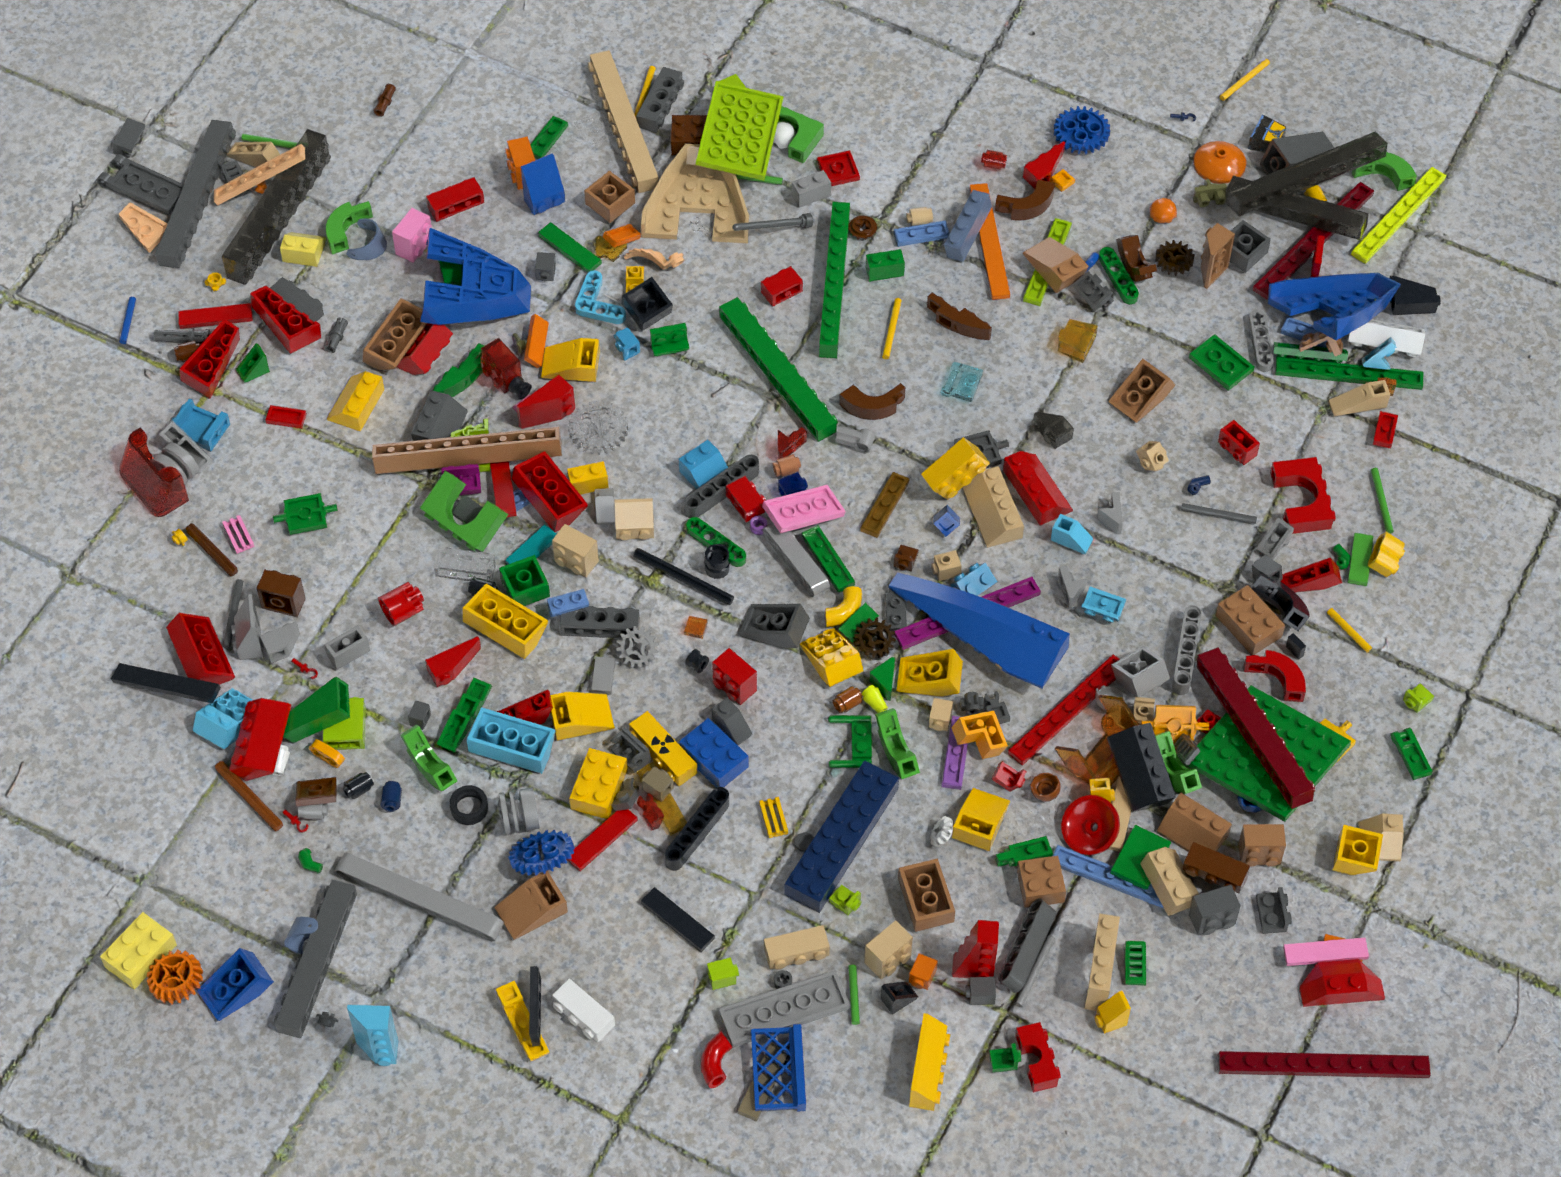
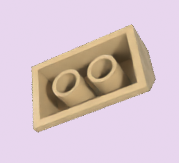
[1140,847,1199,916]

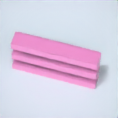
[222,515,254,554]

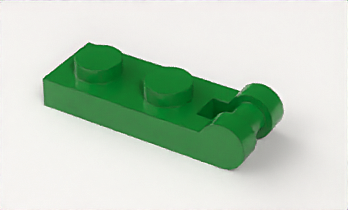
[1391,727,1433,780]

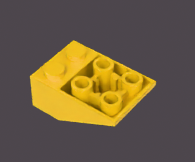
[541,338,600,382]
[800,628,864,687]
[550,692,615,741]
[952,788,1010,851]

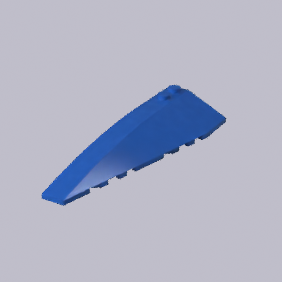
[888,573,1070,689]

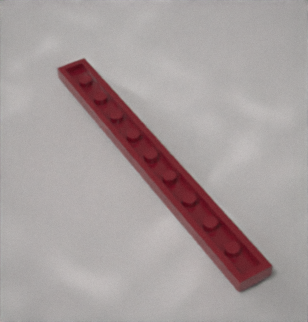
[1253,182,1374,300]
[1218,1051,1431,1078]

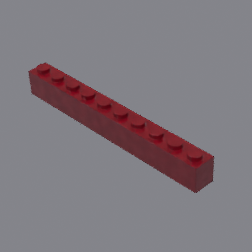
[1196,647,1315,809]

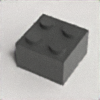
[1230,220,1271,273]
[1189,885,1241,935]

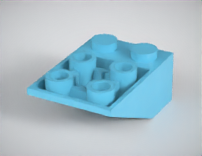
[193,688,253,749]

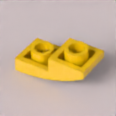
[626,266,644,293]

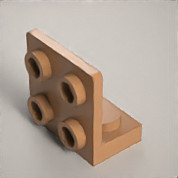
[1299,332,1343,356]

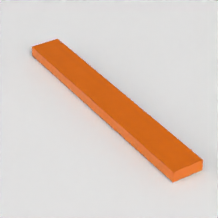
[970,183,1010,300]

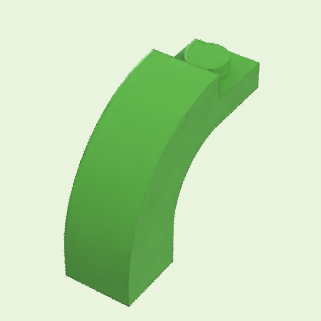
[1352,151,1417,191]
[326,201,373,255]
[875,708,920,779]
[400,724,458,792]
[1155,731,1202,794]

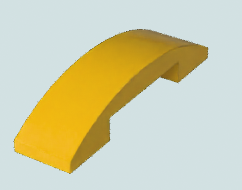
[496,980,550,1062]

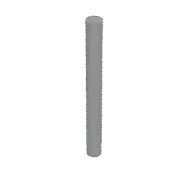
[1015,935,1055,1007]

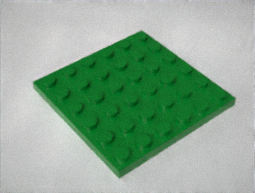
[1184,685,1351,822]

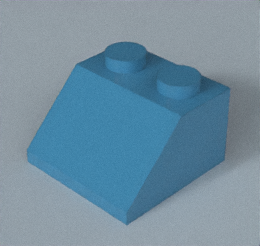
[679,440,728,489]

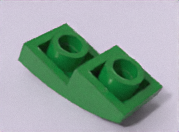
[838,603,879,643]

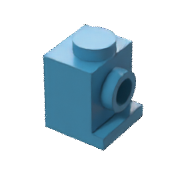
[614,327,640,361]

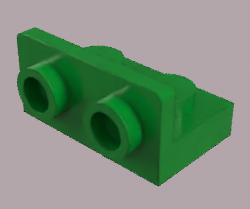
[650,323,690,356]

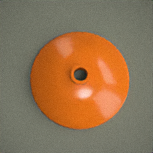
[1193,141,1246,184]

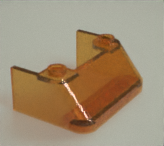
[1054,695,1139,787]

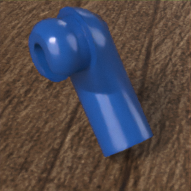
[1085,252,1099,273]

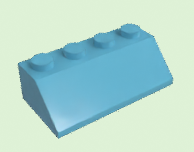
[467,707,556,774]
[347,1005,399,1066]

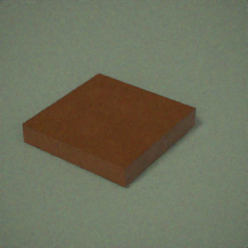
[295,777,337,807]

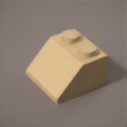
[614,498,654,540]

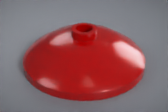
[1061,795,1120,855]

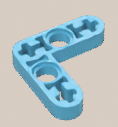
[575,270,626,324]

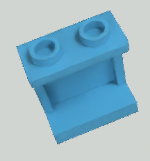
[171,398,230,452]

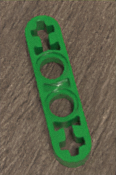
[1099,247,1139,305]
[686,517,746,567]

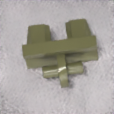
[1193,179,1227,208]

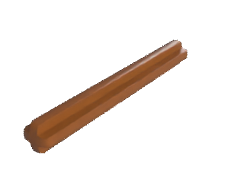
[215,761,283,831]

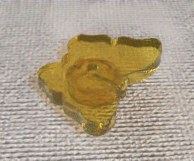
[595,236,627,262]

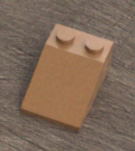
[1023,237,1089,293]
[1108,358,1175,423]

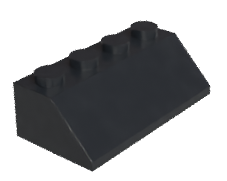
[1107,723,1176,812]

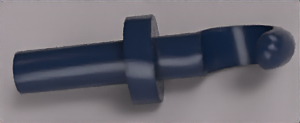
[1170,112,1196,121]

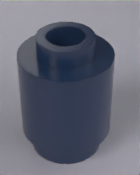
[380,781,402,812]

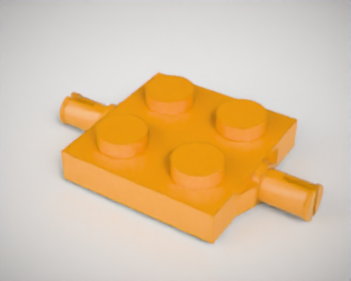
[1141,705,1209,744]

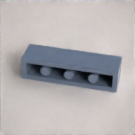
[944,190,992,262]

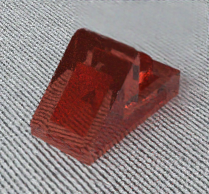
[778,427,807,459]

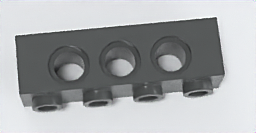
[636,67,684,133]
[560,606,640,639]

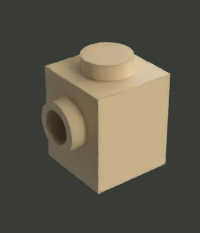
[931,550,962,581]

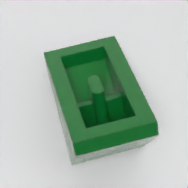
[236,343,270,383]
[869,657,895,701]

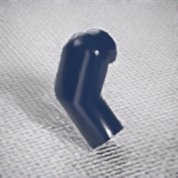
[1187,475,1211,495]

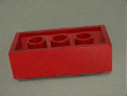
[512,451,588,532]
[1003,451,1073,526]
[166,613,235,685]
[229,698,291,781]

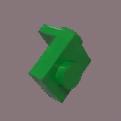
[989,1043,1021,1073]

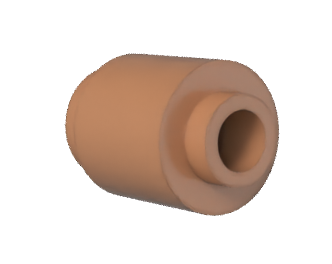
[772,454,801,477]

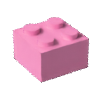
[392,208,432,263]

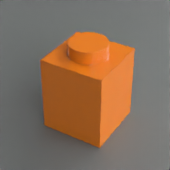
[909,953,938,990]

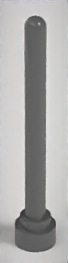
[732,213,813,231]

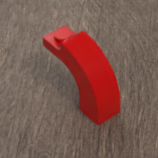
[1244,650,1306,702]

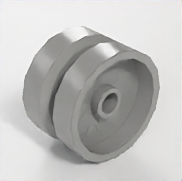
[150,442,199,491]

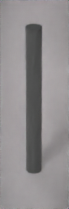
[1181,503,1257,524]
[223,579,244,649]

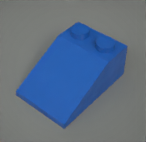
[521,153,565,215]
[197,948,274,1021]

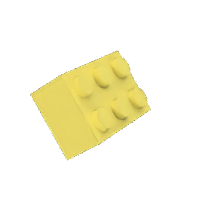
[100,912,177,990]

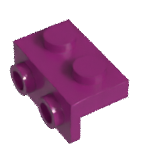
[441,464,481,495]

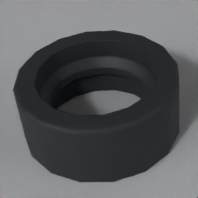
[450,785,488,825]

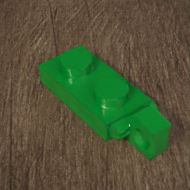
[995,836,1053,867]

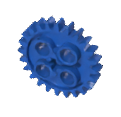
[1054,106,1110,155]
[508,830,575,876]

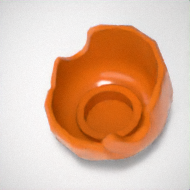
[1150,198,1177,223]

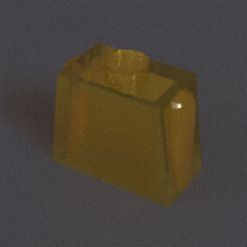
[1058,319,1098,363]

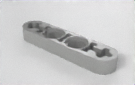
[1249,310,1274,372]

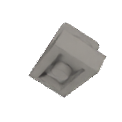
[595,488,615,525]
[1097,492,1123,534]
[1257,517,1294,560]
[1058,565,1087,609]

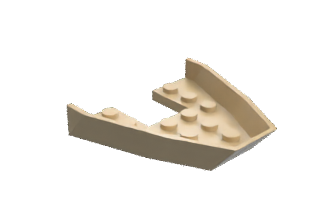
[641,144,749,243]

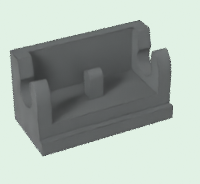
[113,118,145,158]
[610,727,652,773]

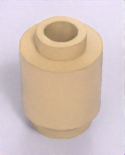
[906,207,933,226]

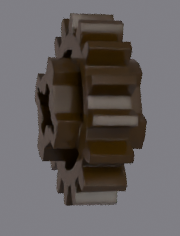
[1155,240,1195,276]
[853,617,896,660]

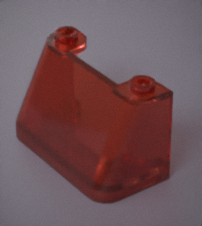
[119,427,189,517]

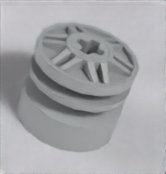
[498,787,540,834]

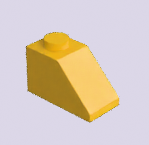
[1095,990,1131,1034]

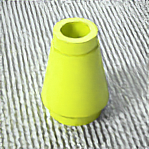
[862,685,888,713]

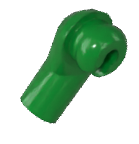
[298,848,323,873]

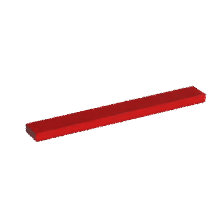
[1008,654,1120,766]

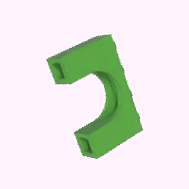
[778,106,824,163]
[420,471,508,552]

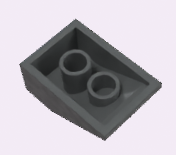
[739,603,810,648]

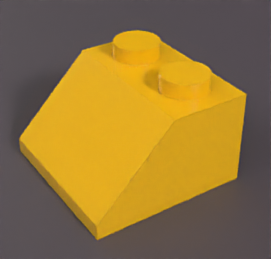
[1332,825,1383,875]

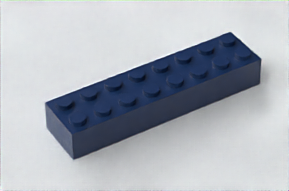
[784,760,899,913]

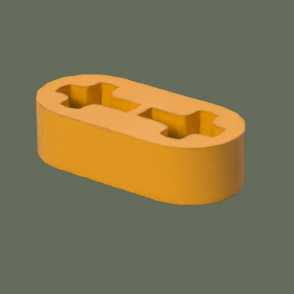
[309,739,345,768]

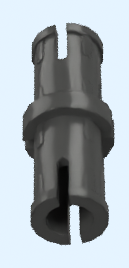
[324,317,348,353]

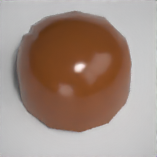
[1030,773,1061,802]

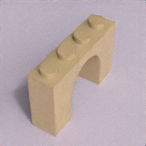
[1085,913,1120,1011]

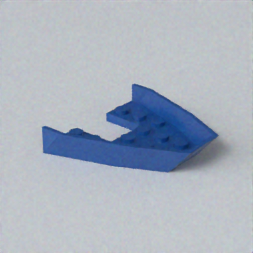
[420,228,531,325]
[1268,273,1401,341]

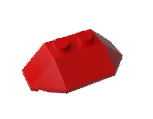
[1299,959,1385,1007]

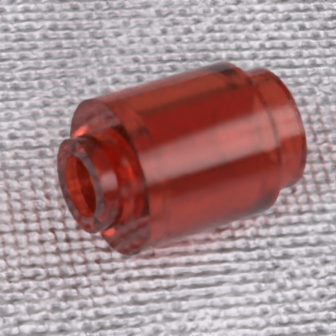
[981,149,1007,170]

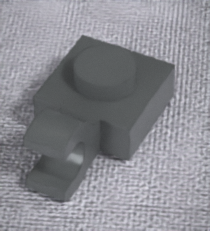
[612,778,639,811]

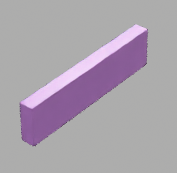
[942,716,968,790]

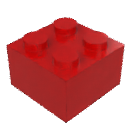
[712,648,757,705]

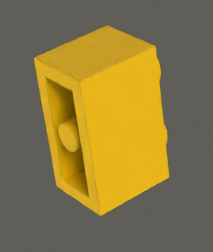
[567,461,609,495]

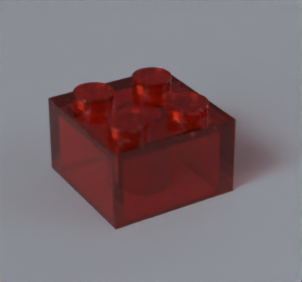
[480,338,522,394]

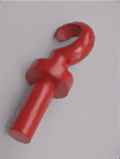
[291,658,318,679]
[282,809,308,833]

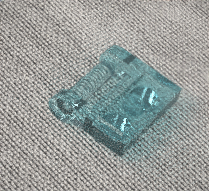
[940,362,984,402]

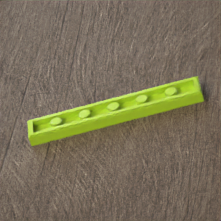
[1023,218,1072,306]

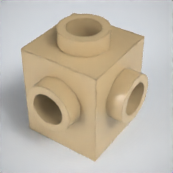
[1136,441,1169,471]

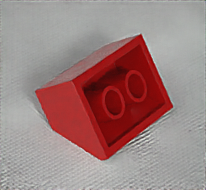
[397,323,453,375]

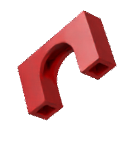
[1270,457,1336,534]

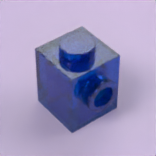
[778,472,808,496]

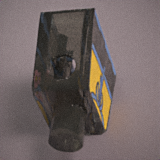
[1248,114,1287,153]

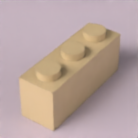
[764,925,830,969]

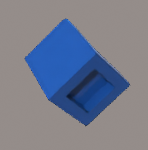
[933,505,960,537]

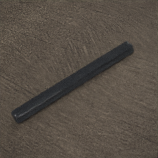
[633,548,734,605]

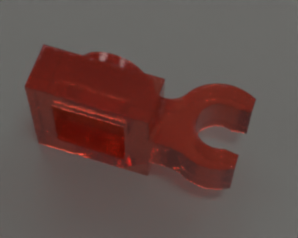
[637,793,664,830]

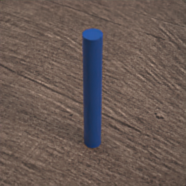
[119,297,136,344]

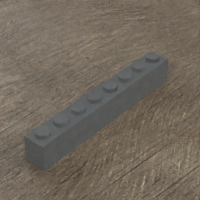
[274,880,357,1038]

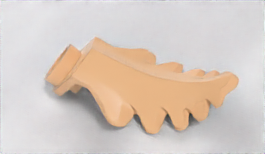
[624,248,685,270]

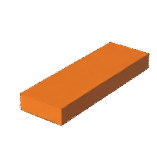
[524,314,549,368]

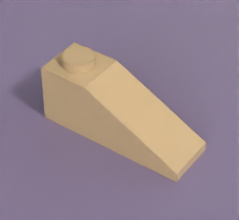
[227,142,281,167]

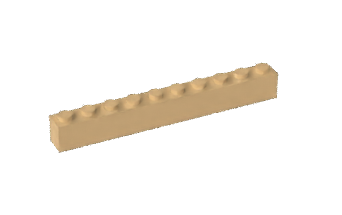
[588,50,659,193]

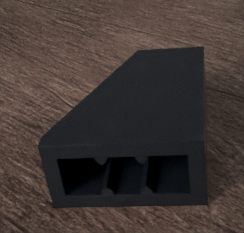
[1389,276,1441,315]

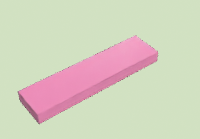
[1283,938,1369,966]

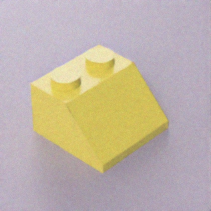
[280,232,326,267]

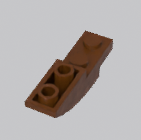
[927,292,992,340]

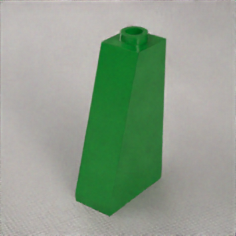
[283,676,350,743]

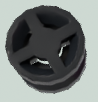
[508,376,532,399]
[685,649,709,673]

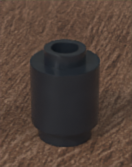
[468,577,498,596]
[343,772,374,799]

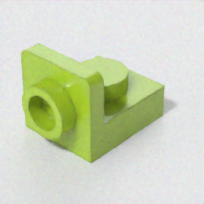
[1403,683,1434,713]
[829,884,862,916]

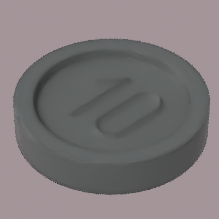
[795,832,814,852]

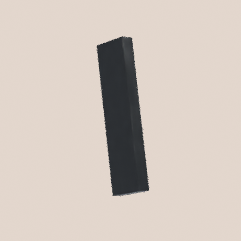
[641,887,715,952]
[529,966,542,1047]

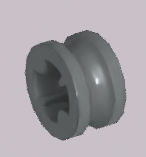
[774,970,792,989]

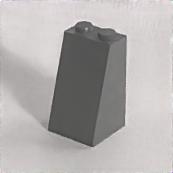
[1259,131,1340,189]

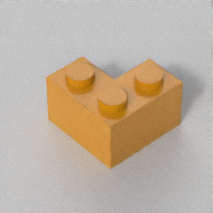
[951,711,1008,759]

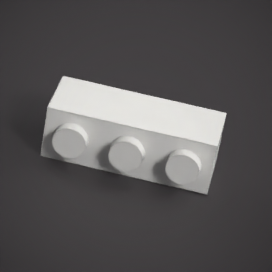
[552,978,615,1042]

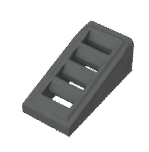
[221,160,251,198]
[1174,733,1200,766]

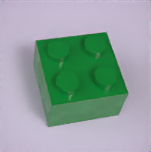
[499,555,550,606]

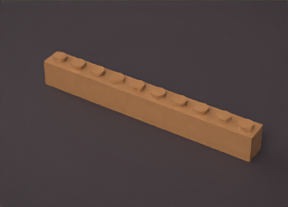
[372,427,562,474]

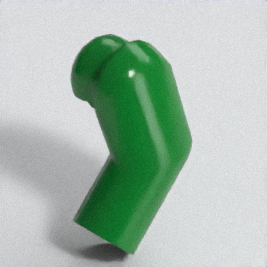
[1332,544,1350,570]

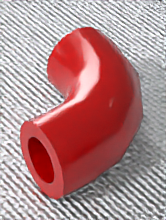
[701,1031,733,1088]

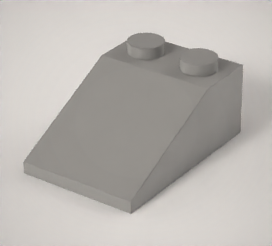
[231,594,263,660]

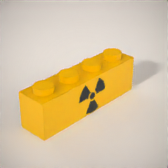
[629,711,697,786]

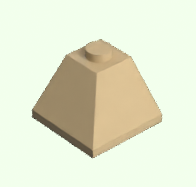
[1358,813,1404,862]

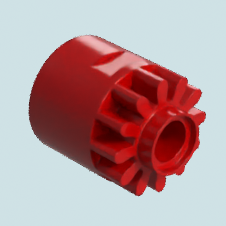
[378,582,424,626]

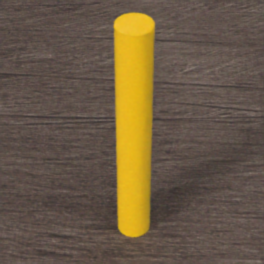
[1327,608,1372,653]

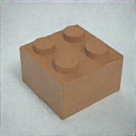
[584,170,635,223]
[1238,824,1286,867]
[1017,856,1066,908]

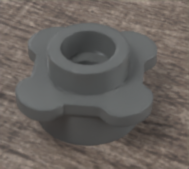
[316,1012,339,1027]

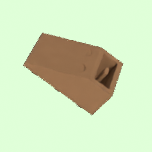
[494,870,568,940]

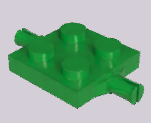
[273,493,338,535]

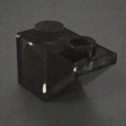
[1032,412,1074,449]

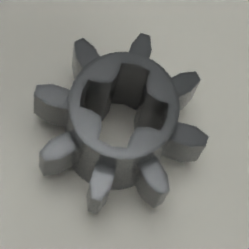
[960,692,984,716]

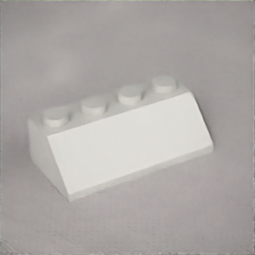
[1348,319,1426,357]

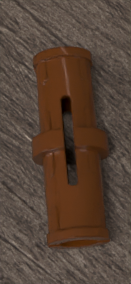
[374,83,396,117]

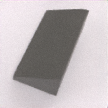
[452,495,483,524]

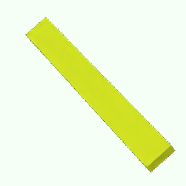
[1351,167,1447,264]

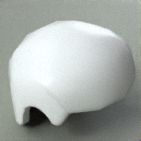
[773,122,795,149]

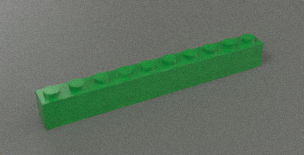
[819,202,850,359]
[719,297,838,442]

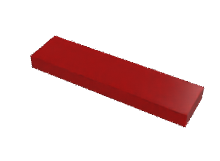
[178,303,253,329]
[490,461,517,518]
[566,809,638,872]

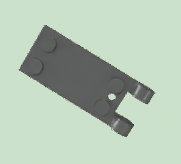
[96,154,184,215]

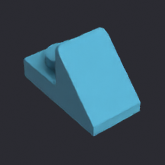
[1361,337,1397,370]

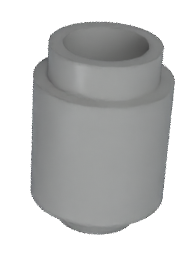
[298,803,328,820]

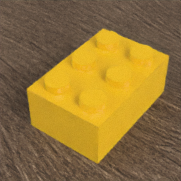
[921,437,990,500]
[569,748,628,819]

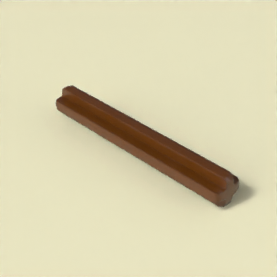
[186,523,238,576]

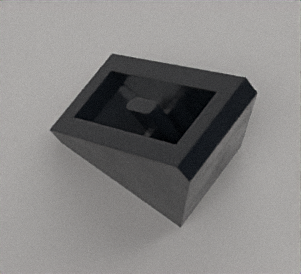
[881,981,919,1015]

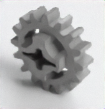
[616,626,659,668]

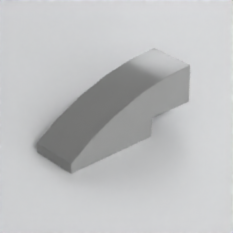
[159,420,213,473]

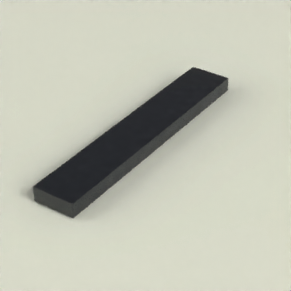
[111,663,221,704]

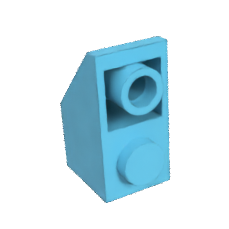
[1051,514,1093,555]

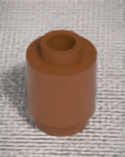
[832,686,863,713]

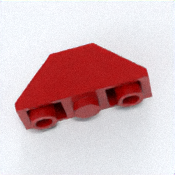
[497,689,553,725]

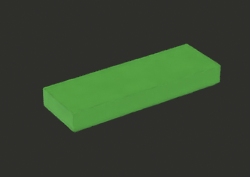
[1348,533,1374,586]

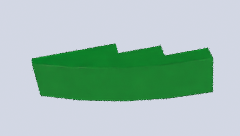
[437,677,492,752]

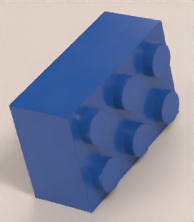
[679,718,749,788]

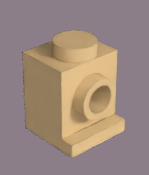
[1132,697,1155,727]

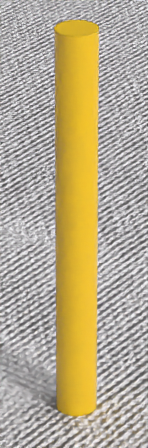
[1219,59,1270,101]
[634,66,656,120]
[882,298,902,359]

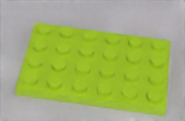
[695,81,784,181]

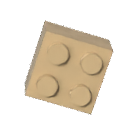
[552,524,599,578]
[864,920,913,980]

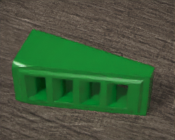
[1124,941,1146,986]

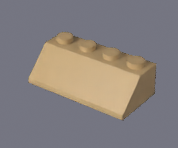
[962,466,1024,548]

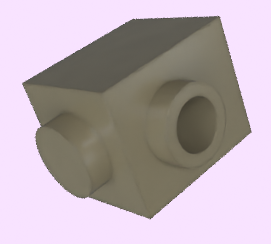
[642,766,674,802]

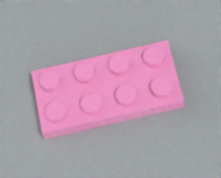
[762,485,846,533]

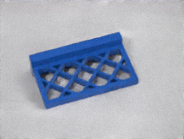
[751,1024,806,1112]

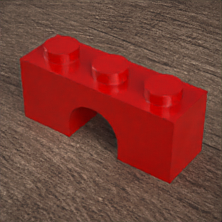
[1015,1022,1061,1093]

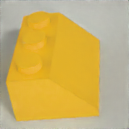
[327,371,385,432]

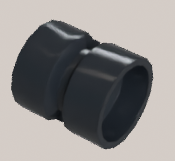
[705,544,730,579]

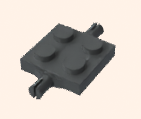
[954,430,1009,468]

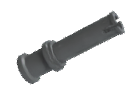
[154,328,211,343]

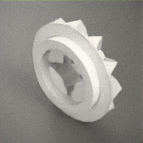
[930,816,953,847]

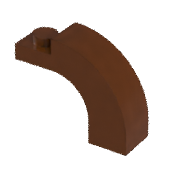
[995,180,1055,221]
[1116,235,1157,282]
[839,383,906,420]

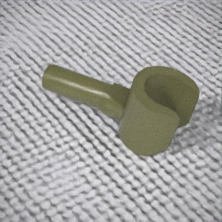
[513,333,527,353]

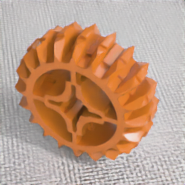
[147,949,203,1005]

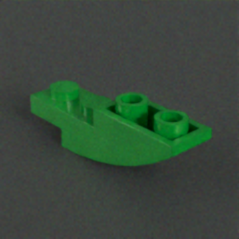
[433,343,486,397]

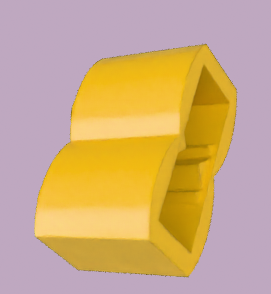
[1368,532,1405,578]

